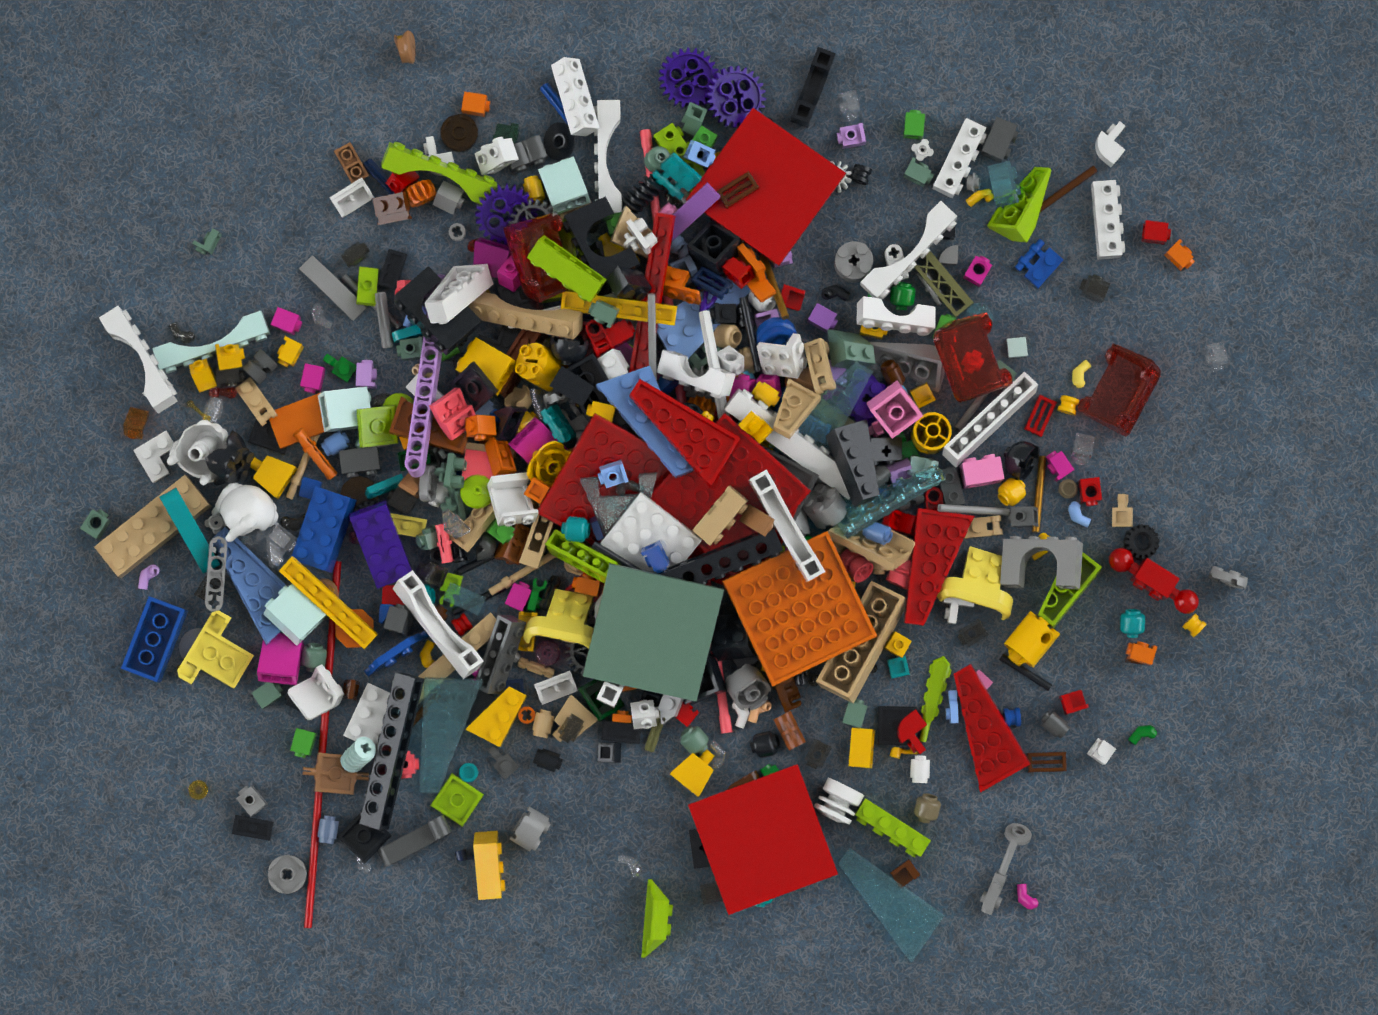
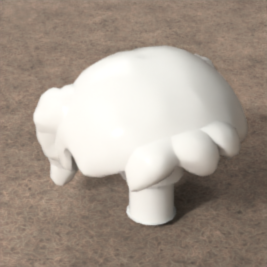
[167,420,228,485]
[212,483,278,542]

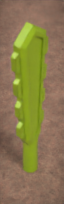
[919,656,951,743]

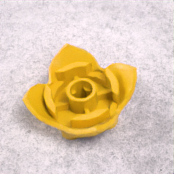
[527,441,571,486]

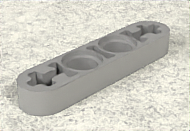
[205,536,227,612]

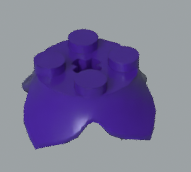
[835,371,887,427]

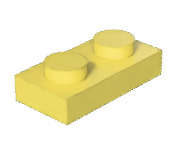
[391,513,428,538]

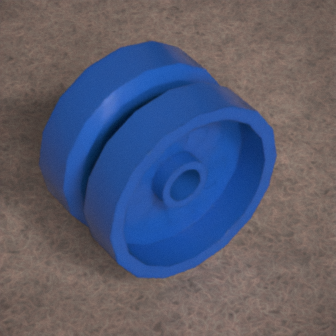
[755,317,797,345]

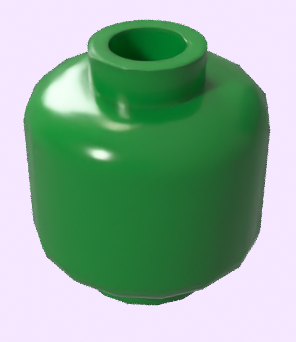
[890,282,916,310]

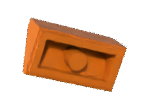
[485,437,517,476]

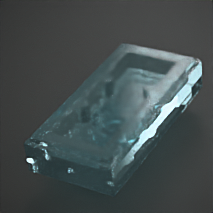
[443,582,486,615]

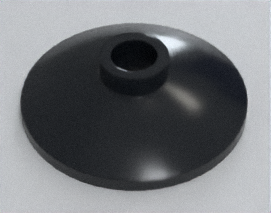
[544,122,575,160]

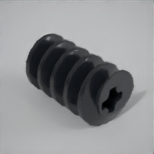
[622,174,664,214]

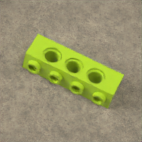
[545,529,618,584]

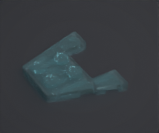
[580,472,657,535]

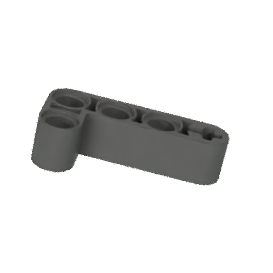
[377,815,452,867]

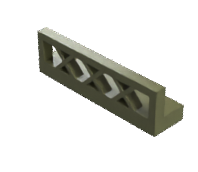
[914,251,974,318]

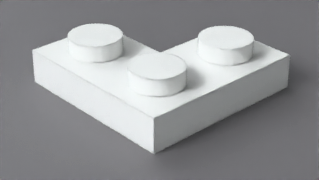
[133,431,174,483]

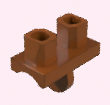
[773,711,806,750]

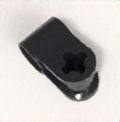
[430,543,468,565]

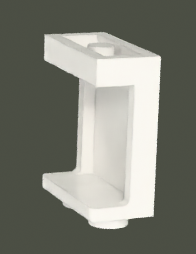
[487,472,539,527]

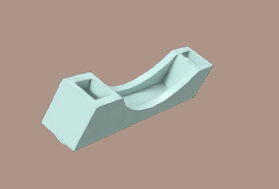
[152,311,271,374]

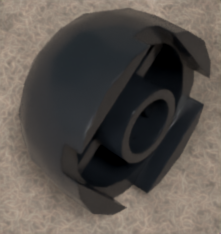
[550,335,589,365]
[1004,441,1040,480]

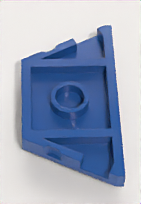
[364,630,430,677]

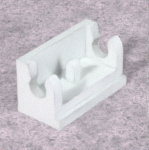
[330,178,374,218]
[534,671,578,705]

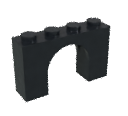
[562,196,640,284]
[394,266,482,356]

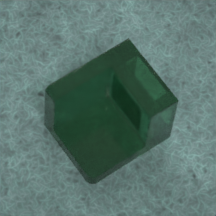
[493,123,520,144]

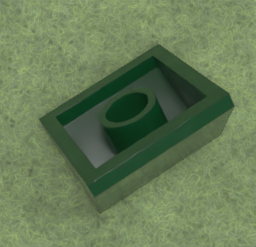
[578,679,625,722]

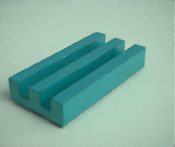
[365,473,404,500]

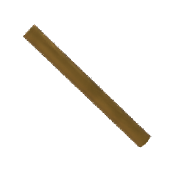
[759,254,789,320]
[1032,456,1046,533]

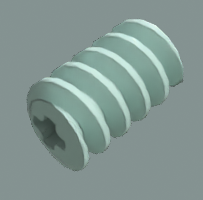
[340,737,376,773]

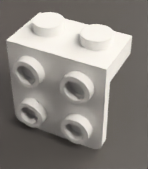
[757,333,807,379]
[287,664,344,720]

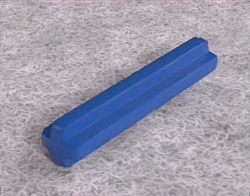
[540,83,568,124]

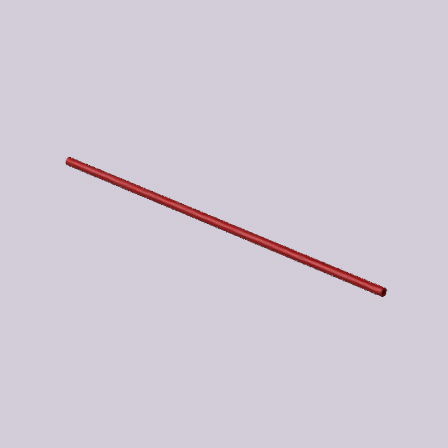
[304,561,342,928]

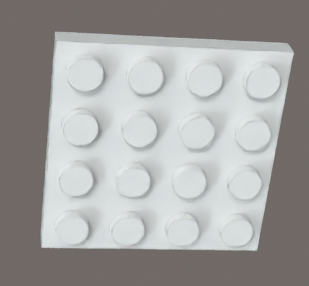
[595,492,702,573]

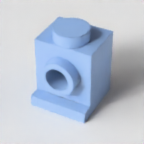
[683,140,715,168]
[597,460,629,488]

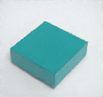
[887,656,910,679]

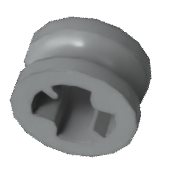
[448,223,466,241]

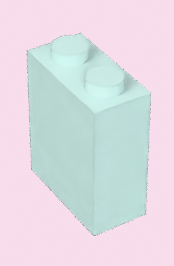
[538,156,591,214]
[318,386,371,433]
[264,584,326,646]

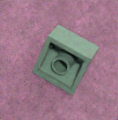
[827,329,876,371]

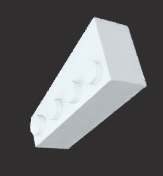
[424,264,493,324]

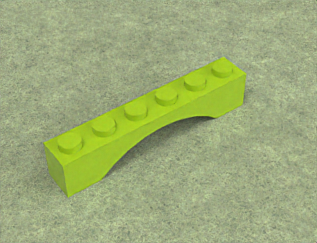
[381,142,497,204]

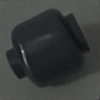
[750,731,780,758]

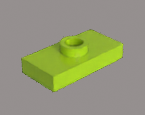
[356,267,379,306]

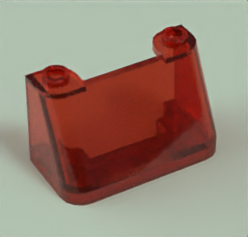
[504,213,569,303]
[934,312,1013,403]
[1078,343,1161,437]

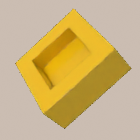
[910,382,936,408]

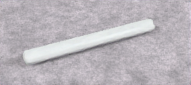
[699,310,729,420]

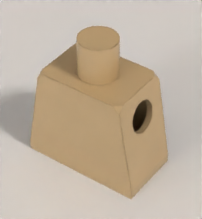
[552,695,598,742]

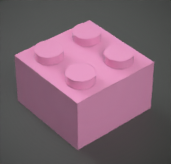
[867,380,923,439]
[959,454,1004,489]

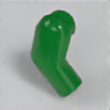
[1128,725,1157,745]

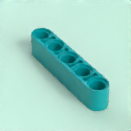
[159,488,220,574]

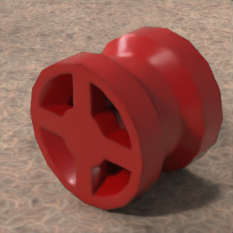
[451,612,473,637]

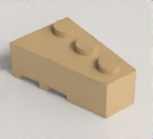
[692,485,749,545]

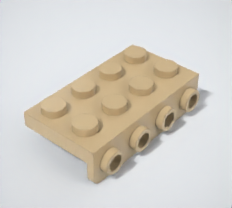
[828,510,915,571]

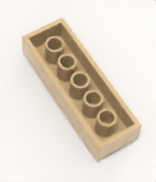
[94,475,212,578]
[816,581,906,704]

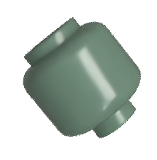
[644,146,670,172]
[301,643,327,672]
[680,725,709,754]

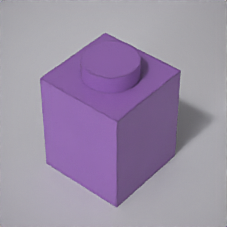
[807,303,838,333]

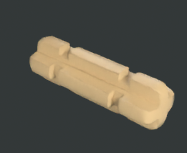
[518,657,555,678]

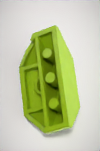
[641,879,673,958]

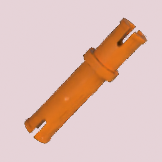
[293,428,338,480]

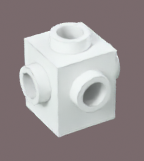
[630,700,660,729]

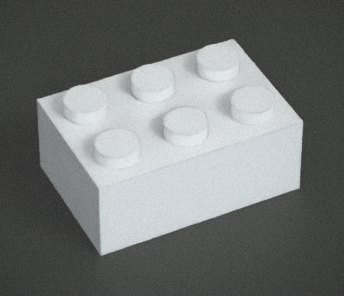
[343,683,400,751]

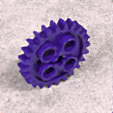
[658,47,719,109]
[705,66,766,128]
[475,183,537,245]

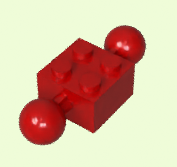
[1109,548,1199,614]

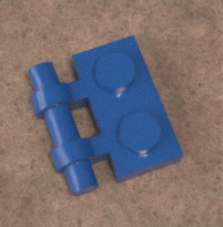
[1014,239,1064,288]

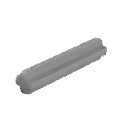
[375,292,393,348]

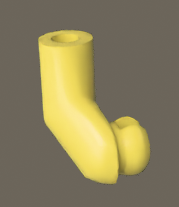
[1072,360,1091,388]

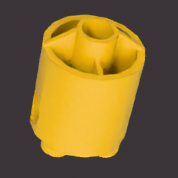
[515,343,569,391]
[911,412,952,454]
[1004,611,1060,668]

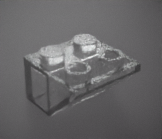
[264,522,297,568]

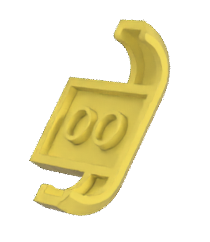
[937,546,1013,620]
[523,589,594,649]
[177,610,254,689]

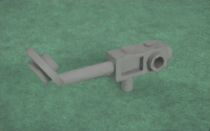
[980,823,1032,915]

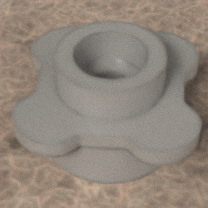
[967,173,981,193]

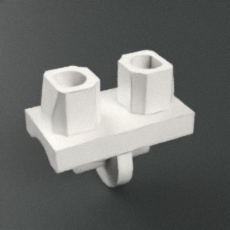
[623,218,658,255]

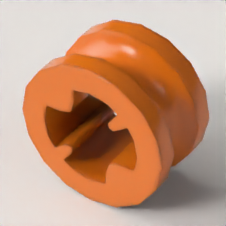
[518,706,536,724]

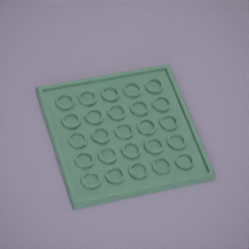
[583,563,724,701]

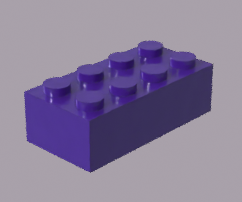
[349,500,412,589]

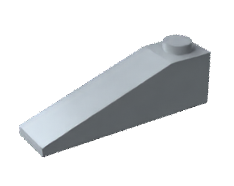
[870,342,949,392]

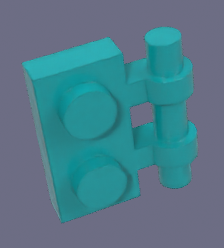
[651,152,702,200]
[540,404,576,444]

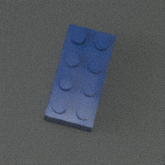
[291,486,357,573]
[121,596,188,683]

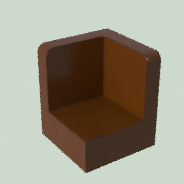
[889,859,920,888]

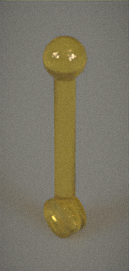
[187,400,211,421]

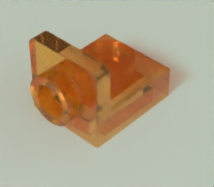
[123,407,149,440]

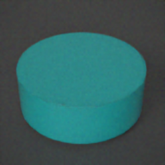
[459,763,478,782]

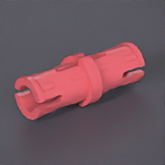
[435,523,454,563]

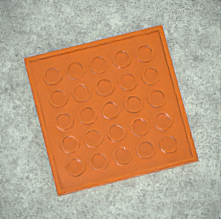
[722,531,877,687]

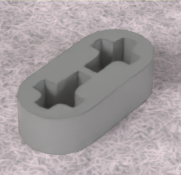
[419,466,437,502]

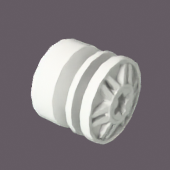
[814,777,864,825]

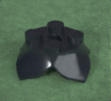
[205,430,254,486]

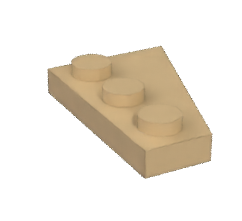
[773,378,821,439]

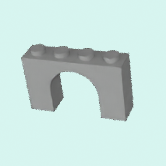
[1000,536,1083,589]

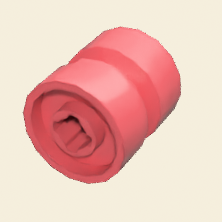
[840,549,874,583]
[886,560,911,590]

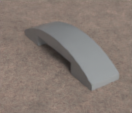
[299,255,366,321]

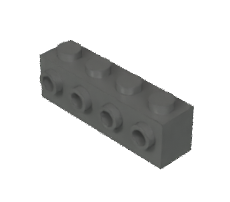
[474,615,526,694]

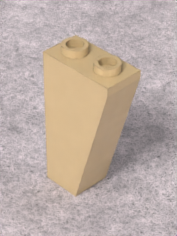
[519,504,555,569]

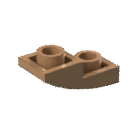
[334,142,369,183]
[740,504,775,537]

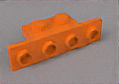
[736,243,776,302]
[663,266,701,305]

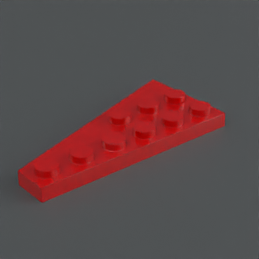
[629,379,740,488]
[904,508,975,626]
[954,664,1031,793]

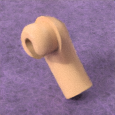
[747,700,772,723]

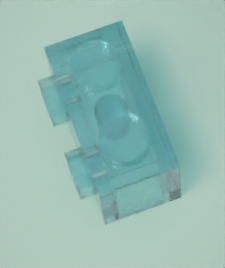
[988,161,1021,207]

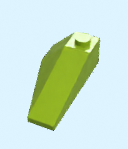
[987,167,1051,243]

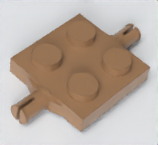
[302,753,369,795]

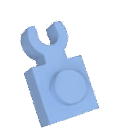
[945,690,959,724]

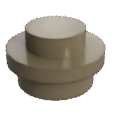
[1058,479,1078,498]

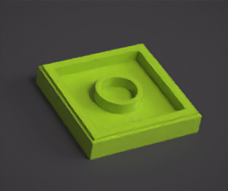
[356,405,398,448]
[430,773,484,827]

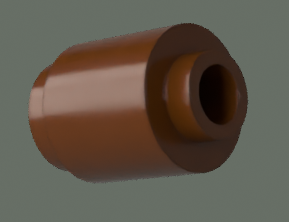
[880,359,905,387]

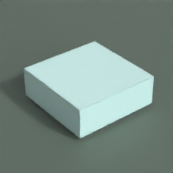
[1006,337,1028,358]

